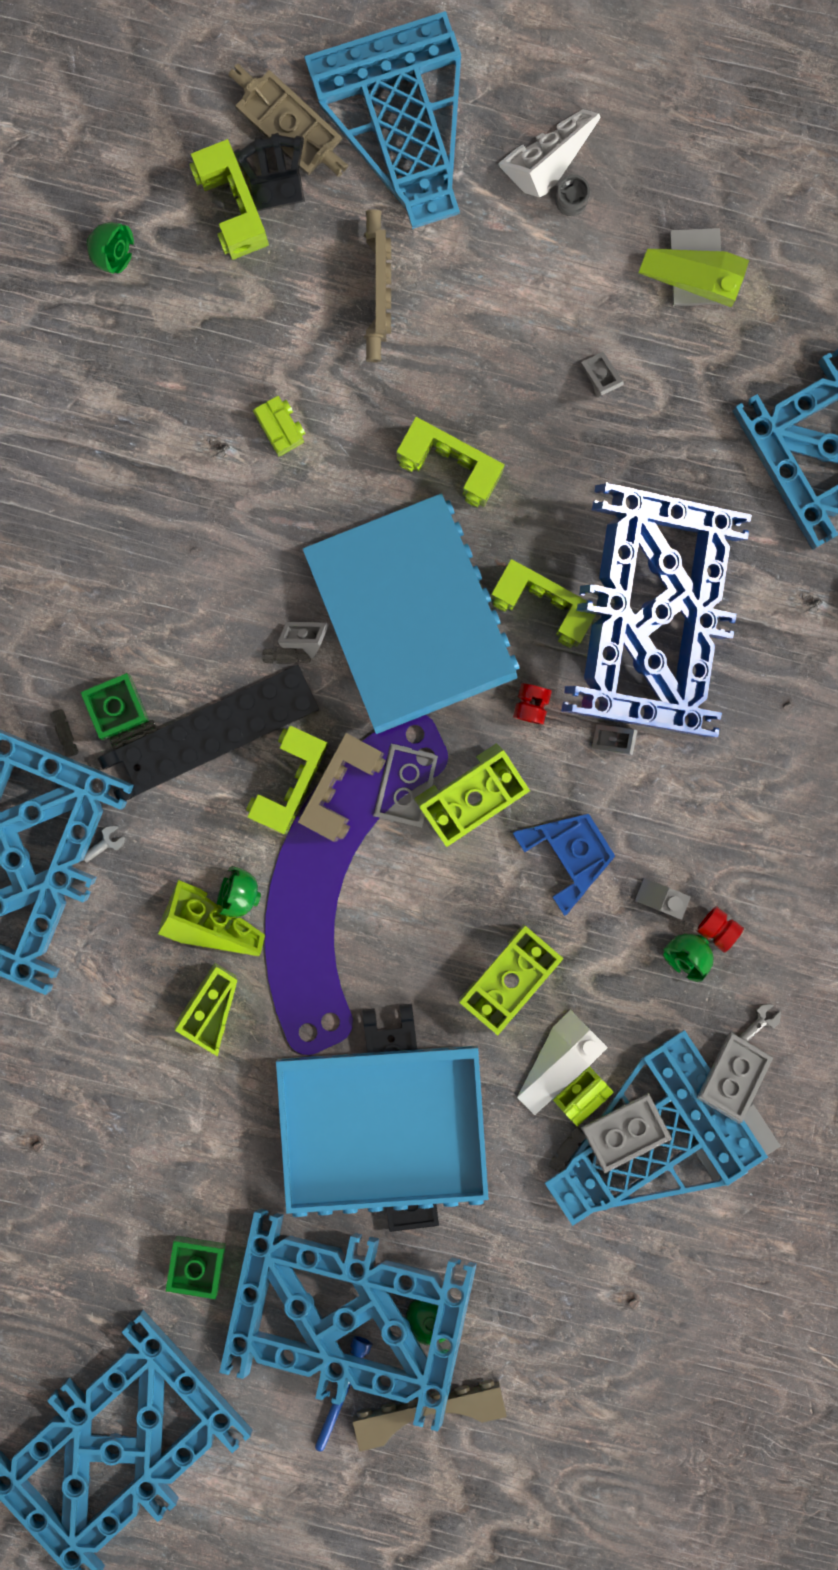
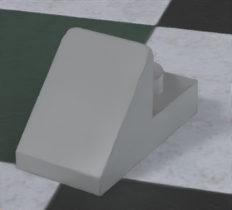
[581,352,624,398]
[278,622,329,659]
[635,878,691,920]

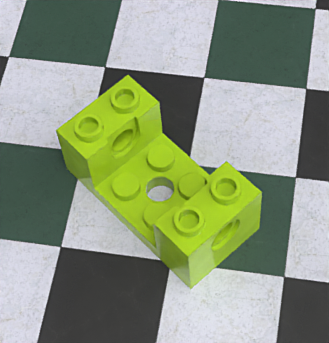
[189,139,269,260]
[397,417,505,508]
[491,559,596,648]
[246,725,329,834]
[414,743,530,847]
[459,924,564,1036]

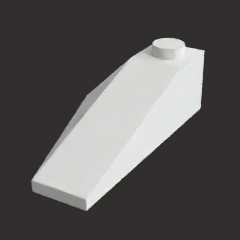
[498,109,601,198]
[517,1009,608,1115]

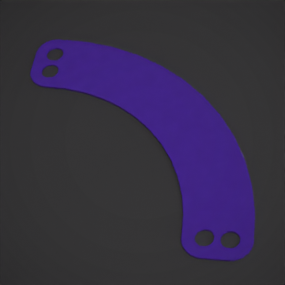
[265,715,448,1055]

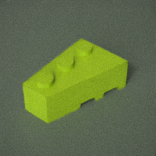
[174,963,237,1057]

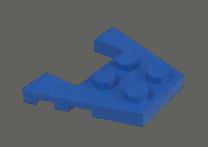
[512,814,615,916]

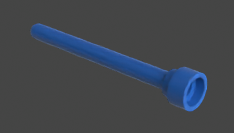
[315,1336,372,1452]

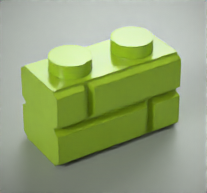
[253,396,306,457]
[553,1066,614,1127]

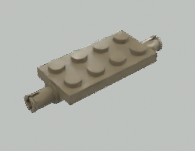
[228,64,349,177]
[364,209,391,363]

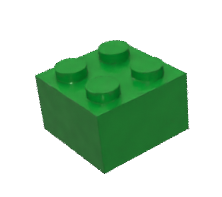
[80,673,150,740]
[166,1236,226,1299]

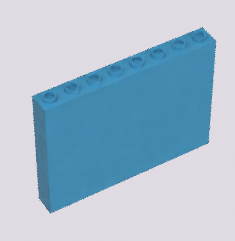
[303,493,520,734]
[276,1045,489,1217]

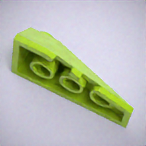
[638,249,749,307]
[158,880,265,956]

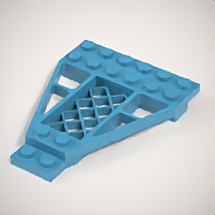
[304,11,461,229]
[545,1030,768,1226]

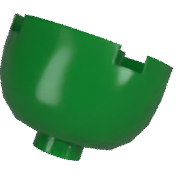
[87,222,134,274]
[217,866,261,918]
[663,933,714,982]
[406,1299,446,1345]

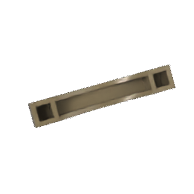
[353,1380,507,1452]

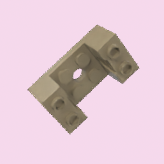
[298,733,386,842]

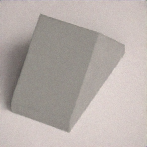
[592,724,637,756]

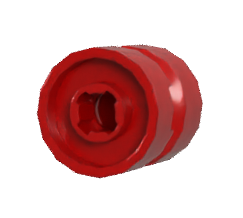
[513,683,552,725]
[696,906,744,953]

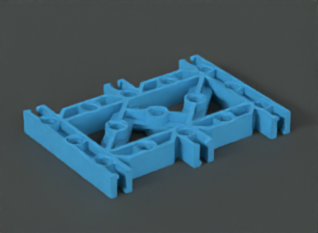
[732,349,838,550]
[0,730,134,995]
[219,1209,477,1432]
[0,1310,253,1570]

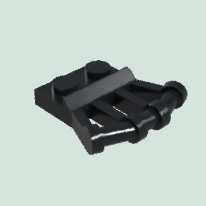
[234,133,305,211]

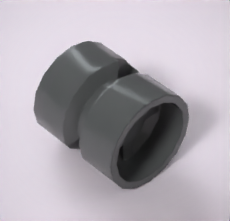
[556,174,590,216]

